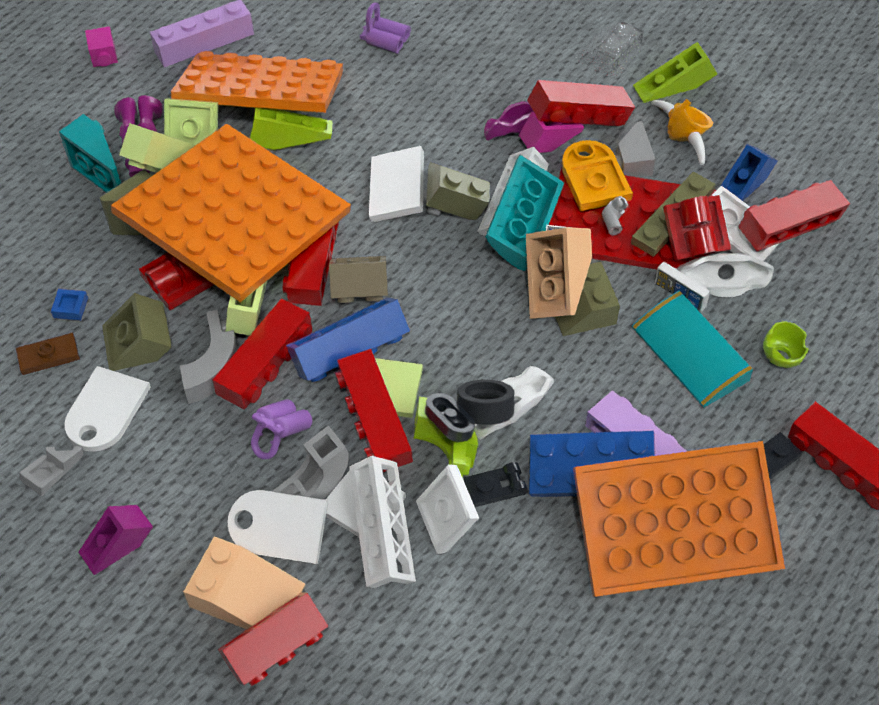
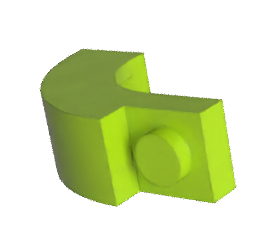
[413,396,478,478]

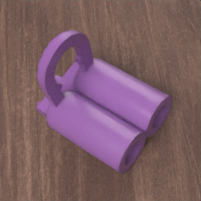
[360,2,411,54]
[251,399,312,459]

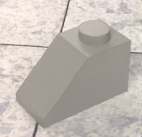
[615,121,655,177]

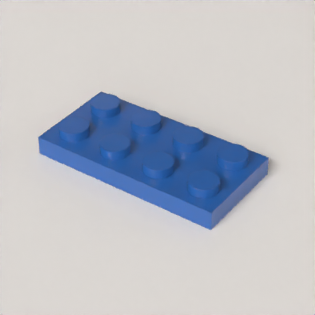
[529,430,655,497]

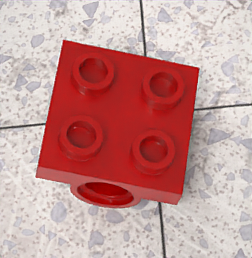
[663,195,731,261]
[139,253,214,310]

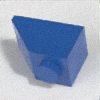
[721,144,778,201]

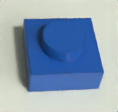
[51,289,88,320]

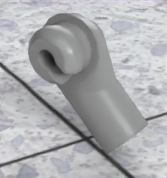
[602,196,628,235]

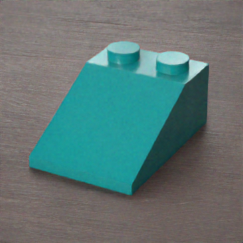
[59,114,121,193]

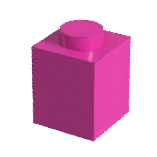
[85,26,118,67]

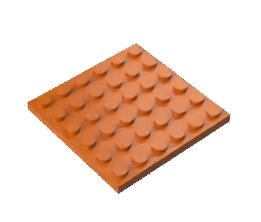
[111,124,351,302]

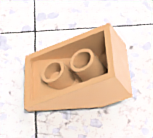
[526,227,592,319]
[183,536,305,629]

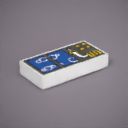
[655,262,710,313]

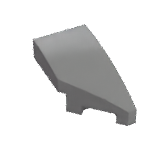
[19,446,83,496]

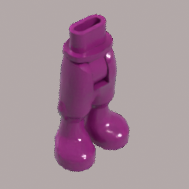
[114,95,163,177]

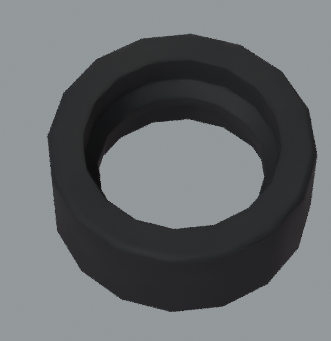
[457,379,515,425]

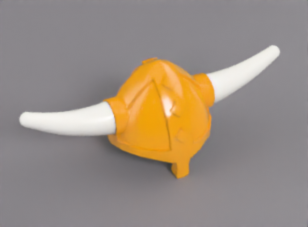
[651,99,713,165]

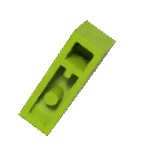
[633,42,717,103]
[250,108,333,150]

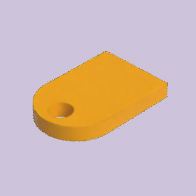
[562,140,633,211]

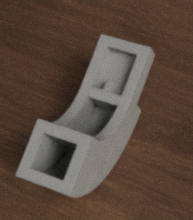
[180,310,238,404]
[272,425,349,499]

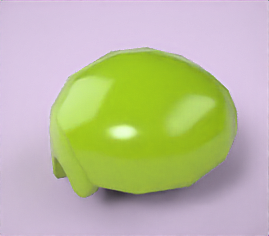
[763,321,809,368]

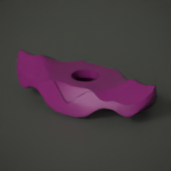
[484,101,534,141]

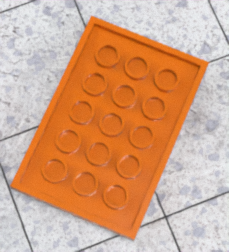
[171,51,343,113]
[573,441,785,597]

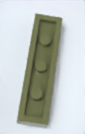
[631,172,716,257]

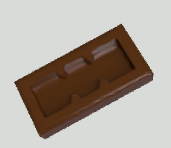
[16,332,80,375]

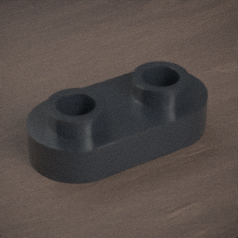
[424,393,475,442]

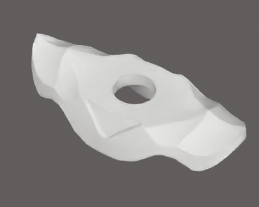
[677,253,774,297]
[474,366,554,440]

